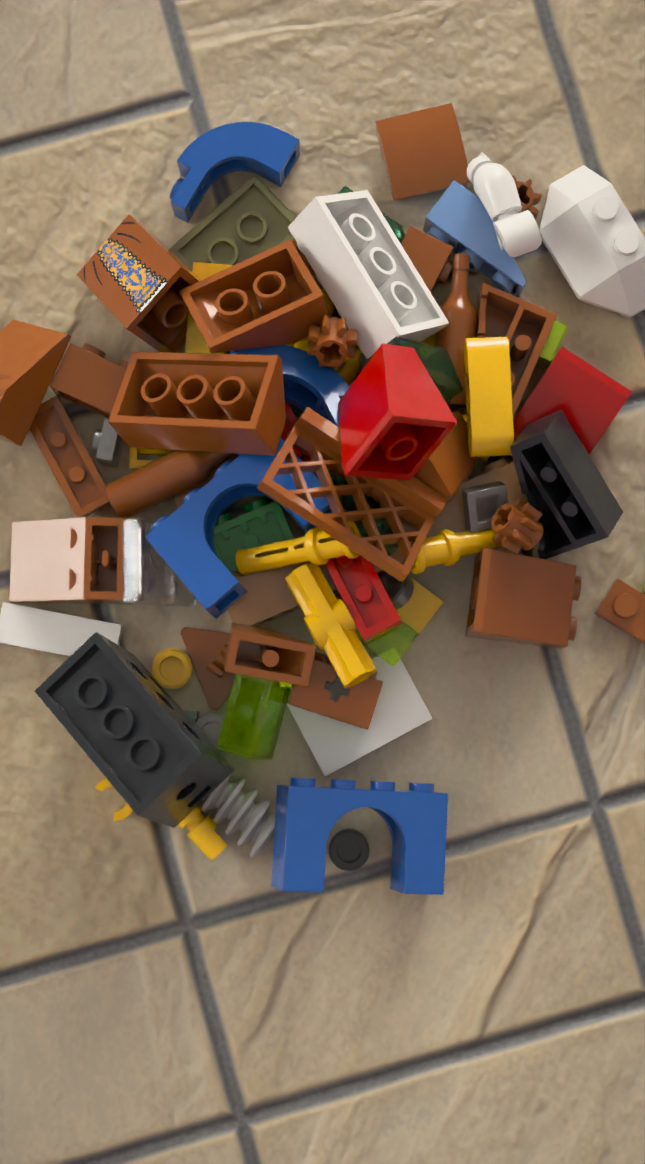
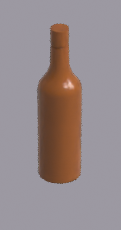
[433,254,478,408]
[106,450,231,519]

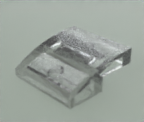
[123,519,196,607]

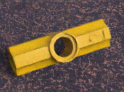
[285,563,376,689]

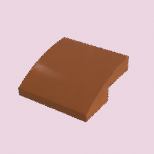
[375,103,470,200]

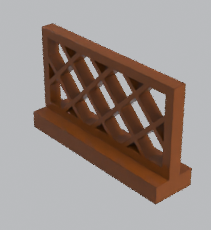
[257,407,447,582]

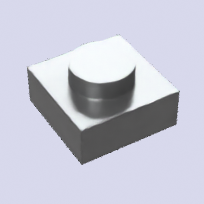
[92,419,123,468]
[461,481,508,533]

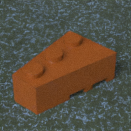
[476,282,557,417]

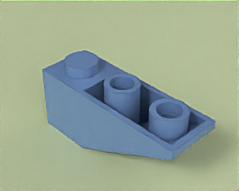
[423,180,526,297]

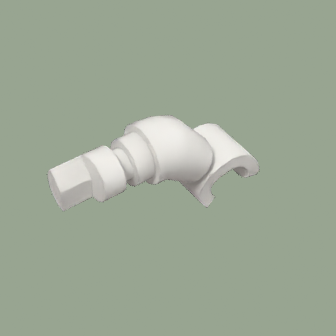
[467,151,542,257]

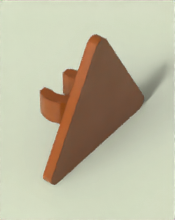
[180,627,245,710]

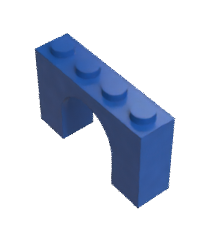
[145,438,332,619]
[271,777,448,895]

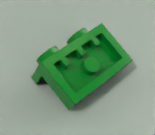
[213,497,294,573]

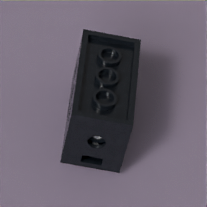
[35,632,235,828]

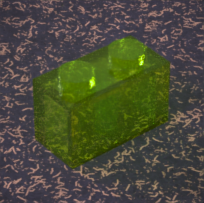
[216,674,292,760]

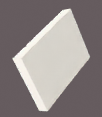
[287,647,433,776]

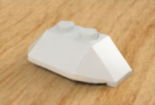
[539,165,645,319]

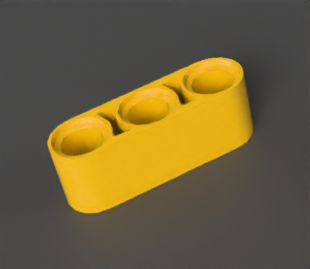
[464,337,514,457]

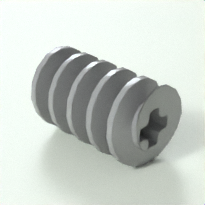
[201,771,275,858]

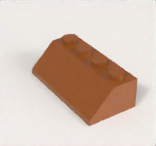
[108,352,286,456]

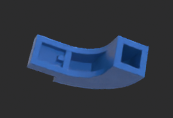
[170,122,300,223]
[230,345,349,428]

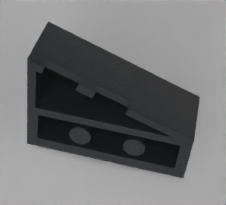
[510,409,623,559]

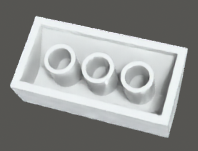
[288,190,449,361]

